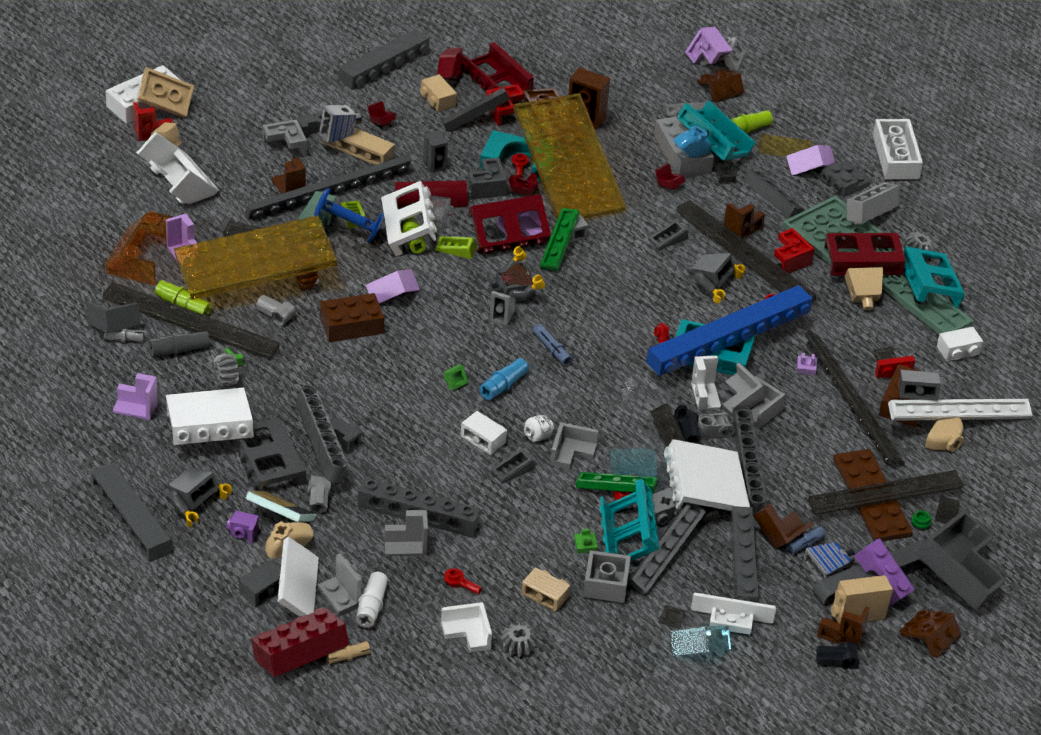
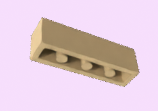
[323,127,395,165]

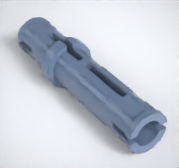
[533,324,573,366]

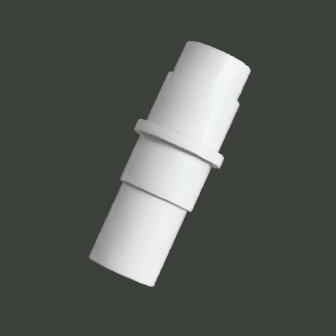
[356,572,388,628]

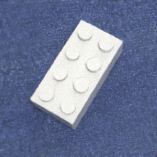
[105,65,180,124]
[873,119,923,179]

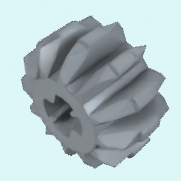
[903,232,935,260]
[213,353,239,387]
[501,622,537,658]

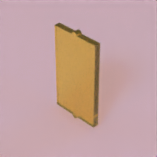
[758,134,812,157]

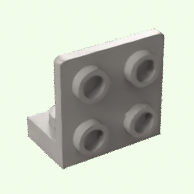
[700,36,745,72]
[317,554,362,616]

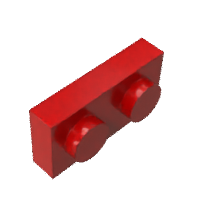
[875,356,915,378]

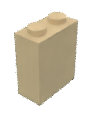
[831,575,893,624]

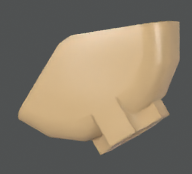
[151,122,182,147]
[925,418,964,452]
[265,521,313,559]

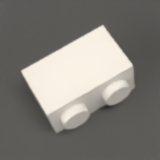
[937,327,983,361]
[461,411,507,455]

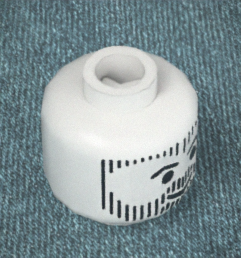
[524,415,554,442]

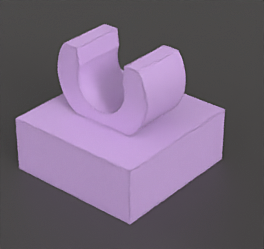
[797,353,817,375]

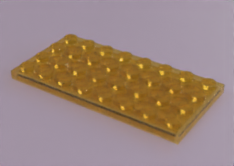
[513,93,626,219]
[174,216,338,300]

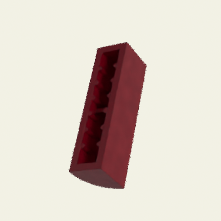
[394,180,468,209]

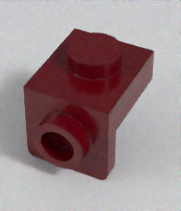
[367,101,396,126]
[655,164,685,189]
[508,173,538,196]

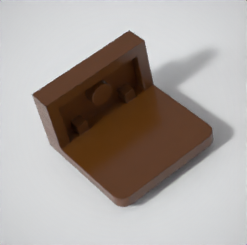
[696,69,744,101]
[899,609,961,657]

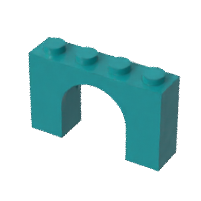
[480,130,560,184]

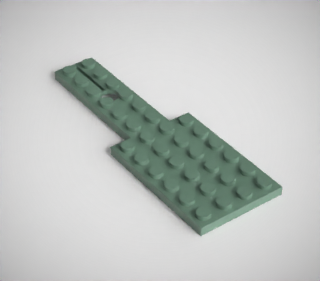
[782,196,974,334]

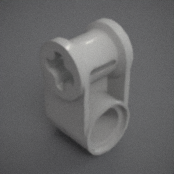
[697,412,735,439]

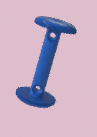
[314,188,383,243]

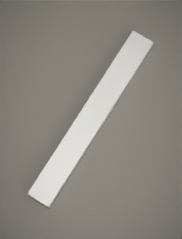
[888,399,1033,421]

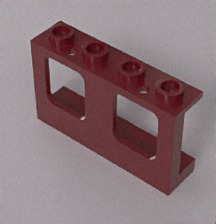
[461,42,534,91]
[468,194,551,254]
[824,233,906,276]

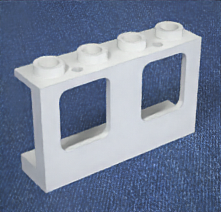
[381,181,437,256]

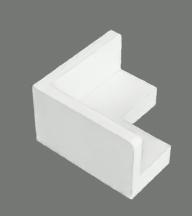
[691,356,721,410]
[441,602,492,652]

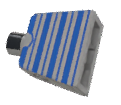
[319,105,362,143]
[803,542,856,581]

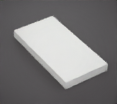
[278,537,319,617]

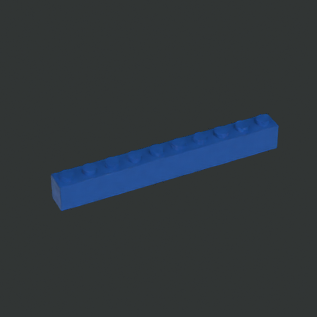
[646,285,813,376]

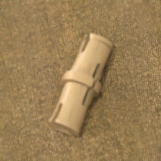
[326,641,370,665]

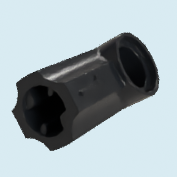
[674,405,701,444]
[816,642,859,669]

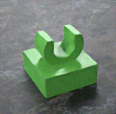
[443,364,468,390]
[574,529,598,554]

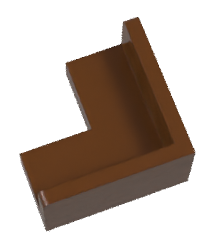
[272,158,306,194]
[723,203,765,241]
[753,504,813,549]
[817,606,870,648]

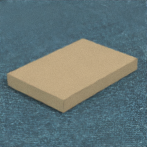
[136,67,194,118]

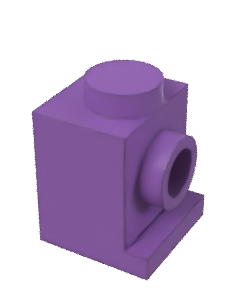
[226,511,259,543]

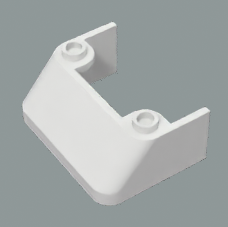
[136,132,219,205]

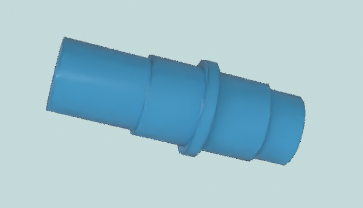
[479,358,529,400]

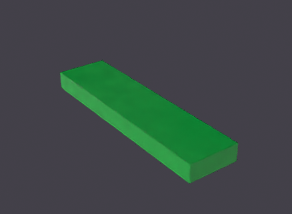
[540,208,580,271]
[576,472,658,493]

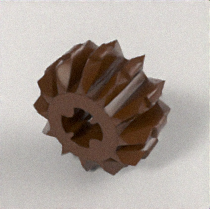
[293,258,319,290]

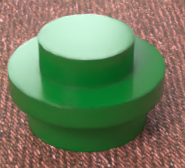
[911,510,932,529]

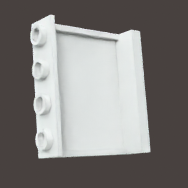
[166,388,254,445]
[664,439,750,511]

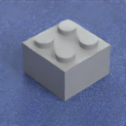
[583,550,631,603]

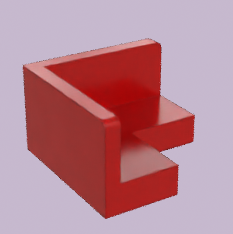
[486,84,525,126]
[133,102,173,141]
[774,228,815,276]

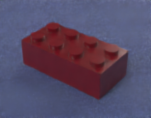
[251,607,349,677]

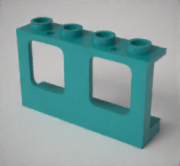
[677,100,756,161]
[903,246,965,308]
[675,319,755,375]
[599,479,659,562]

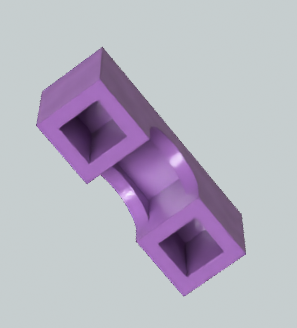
[854,538,915,606]

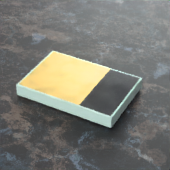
[246,491,317,522]

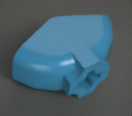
[673,126,711,158]

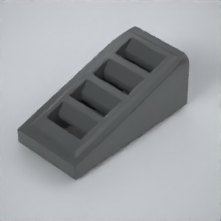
[648,219,688,250]
[490,448,535,484]

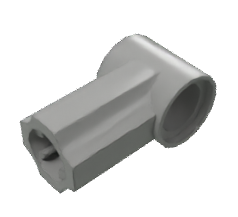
[256,295,296,326]
[308,475,331,514]

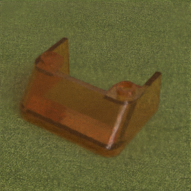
[105,211,174,286]

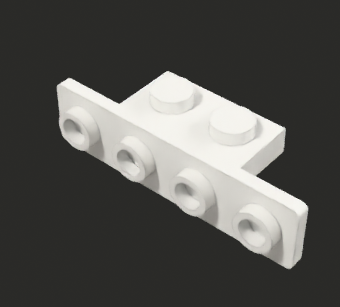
[691,593,776,635]

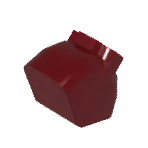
[437,48,463,81]

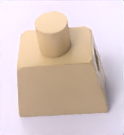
[845,267,883,311]

